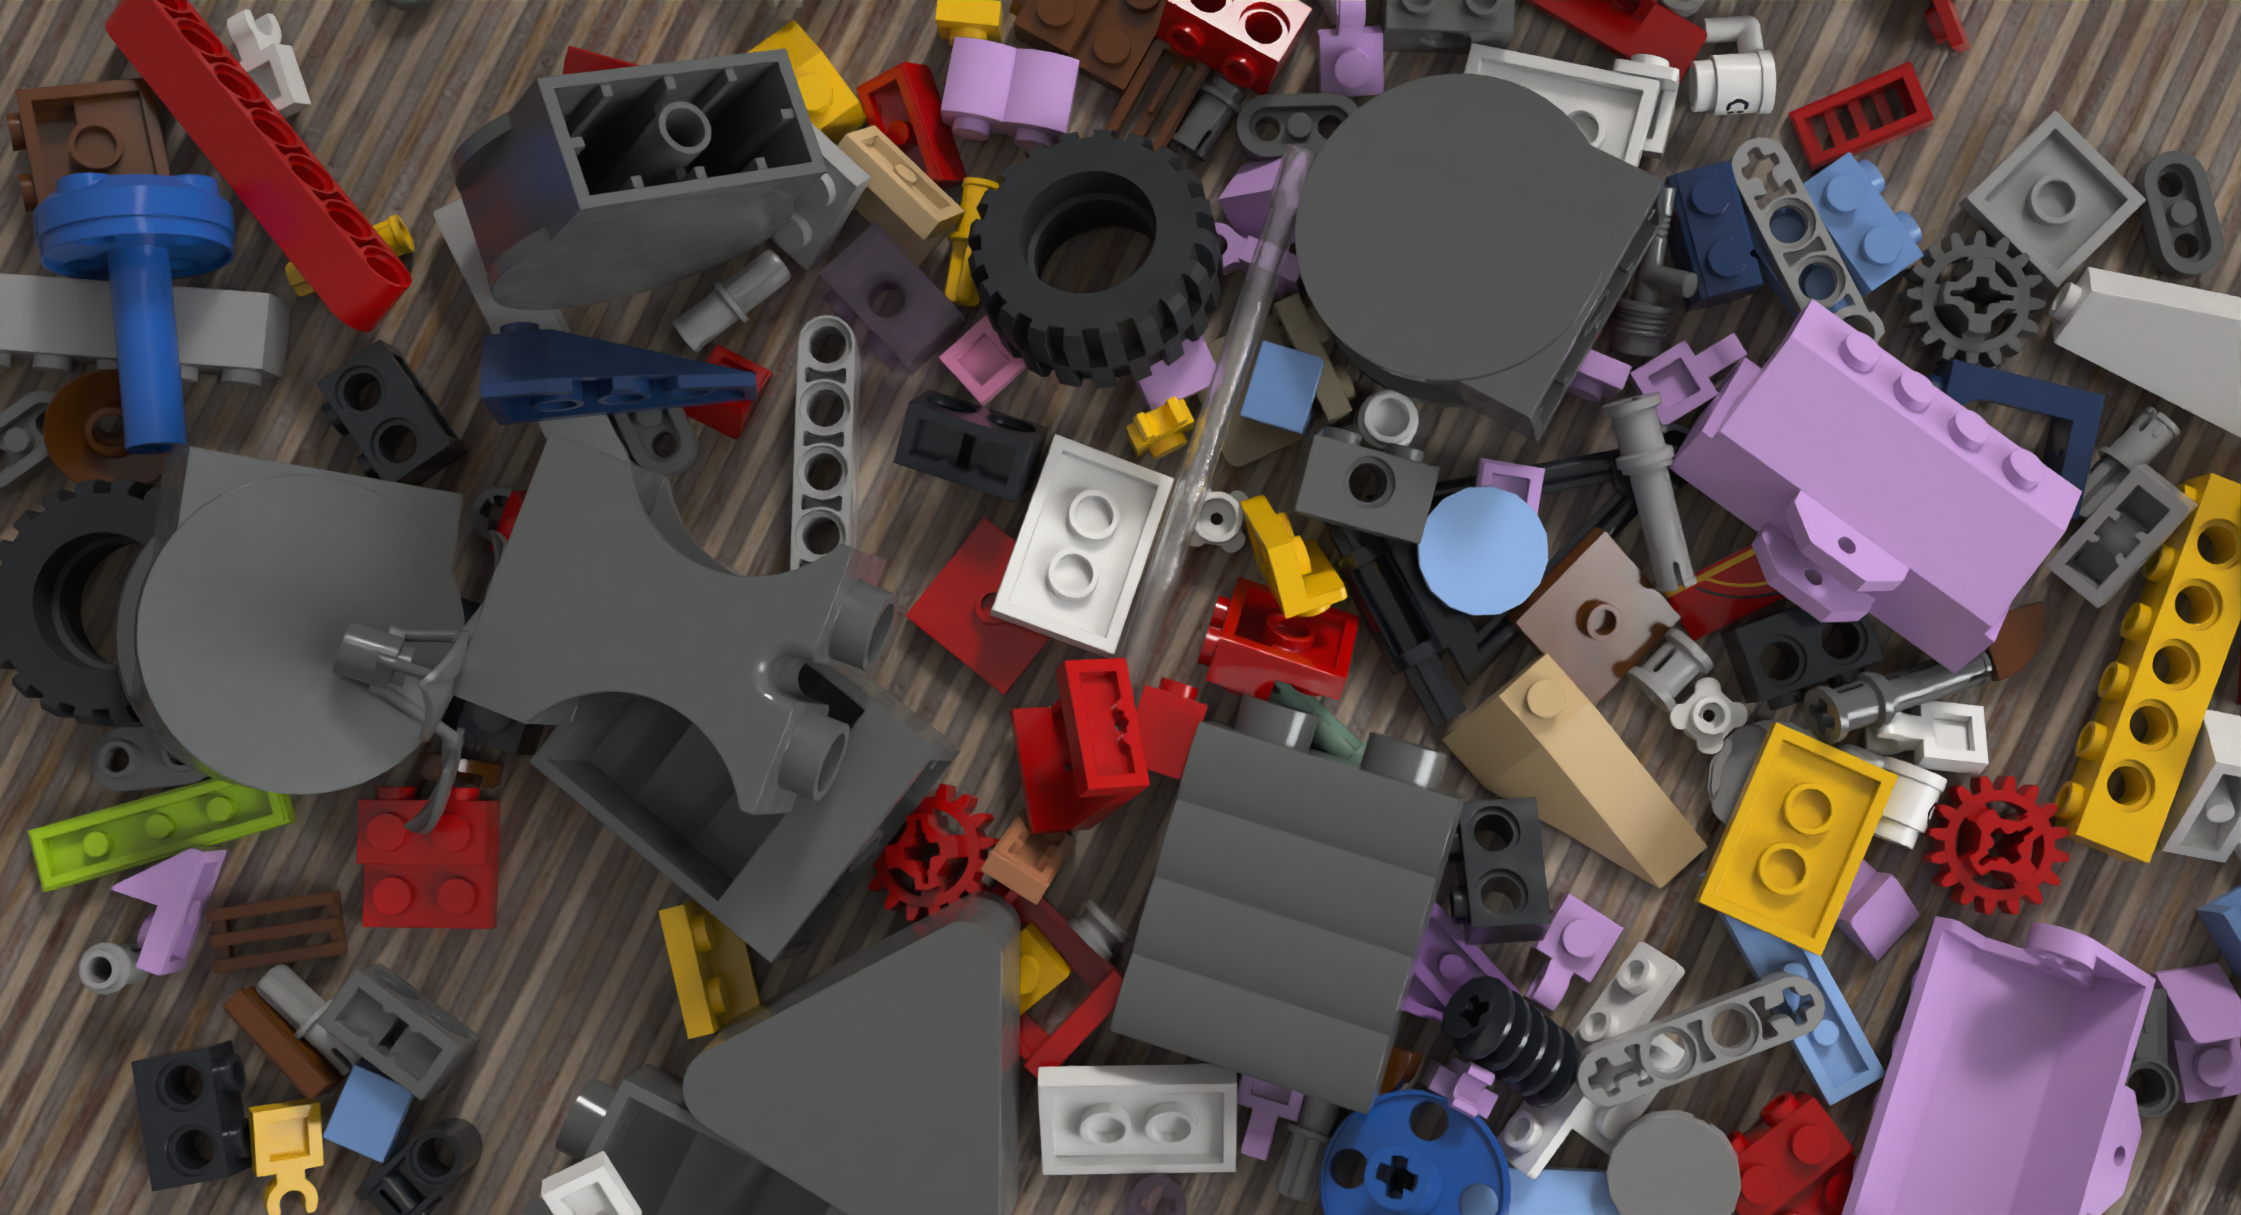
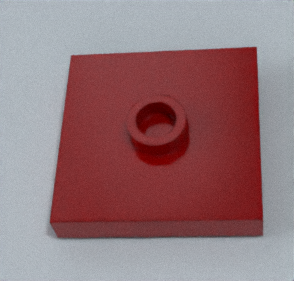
[905,517,1051,696]

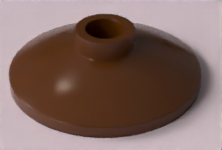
[43,369,175,484]

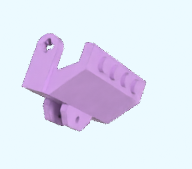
[1668,299,2082,674]
[1842,916,2156,1215]

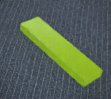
[28,778,297,892]

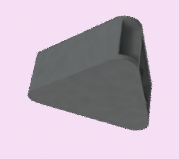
[683,891,1021,1215]

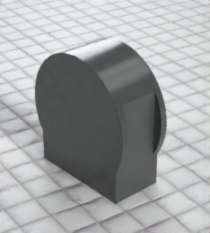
[450,48,828,310]
[1295,73,1666,443]
[114,446,465,795]

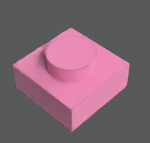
[939,315,1027,407]

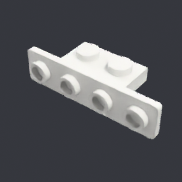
[1497,942,1685,1179]

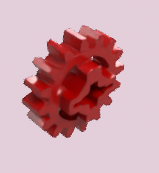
[1920,775,2070,915]
[868,783,1000,921]

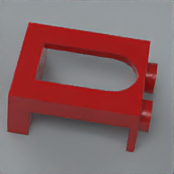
[1009,658,1150,835]
[991,883,1125,1079]

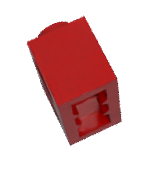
[1155,0,1312,95]
[1136,677,1208,780]

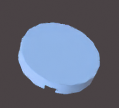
[1417,486,1548,616]

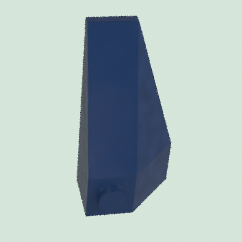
[480,322,758,425]

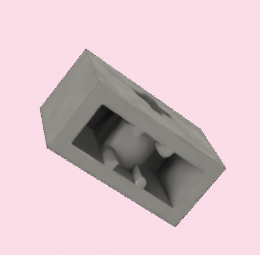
[2046,464,2199,608]

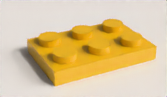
[1694,722,1898,956]

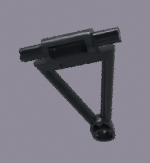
[1323,424,1690,727]

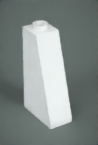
[2049,267,2241,438]

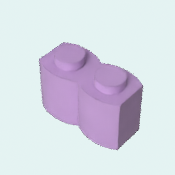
[941,37,1079,150]

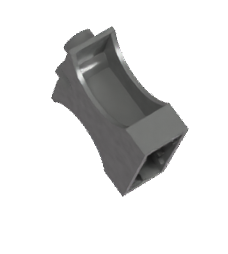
[451,433,899,815]

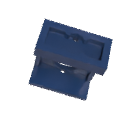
[1925,359,2105,522]

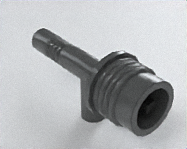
[1610,186,1698,357]

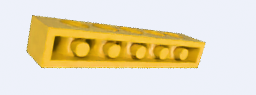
[2054,473,2241,863]

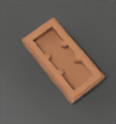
[981,808,1076,905]

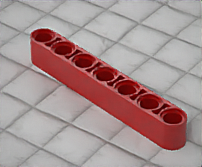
[105,0,412,333]

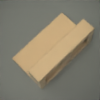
[837,125,965,268]

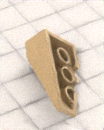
[1441,653,1708,889]

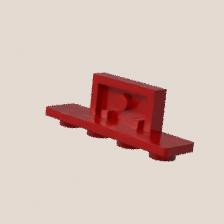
[1523,0,1707,83]

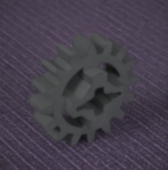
[1897,230,2045,368]

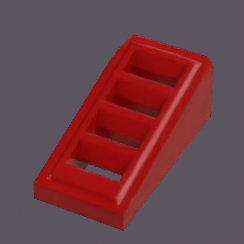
[1788,61,1934,172]

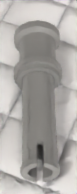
[1602,392,1697,593]

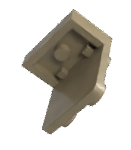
[1195,293,1356,468]

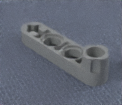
[1730,137,1885,345]
[1575,969,1825,1107]

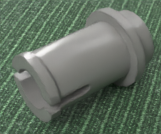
[79,942,149,995]

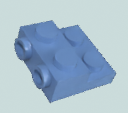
[1747,152,1924,320]

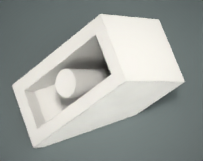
[2160,710,2241,863]

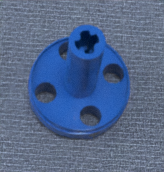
[33,173,236,455]
[1319,1089,1512,1215]

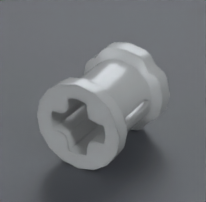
[1627,628,1714,713]

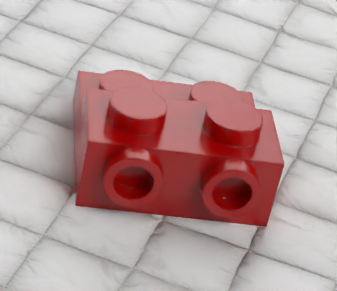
[1197,577,1360,701]
[356,786,500,929]
[1726,1090,1856,1215]

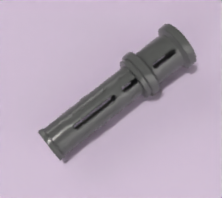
[1803,651,1992,744]

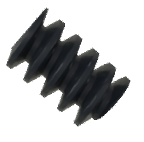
[1441,975,1581,1108]

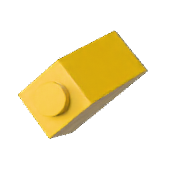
[747,19,867,145]

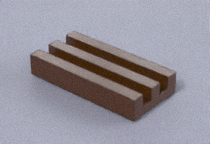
[1104,37,1213,152]
[206,890,348,974]
[223,986,348,1100]

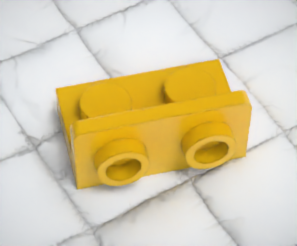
[1239,494,1347,619]
[658,901,761,1039]

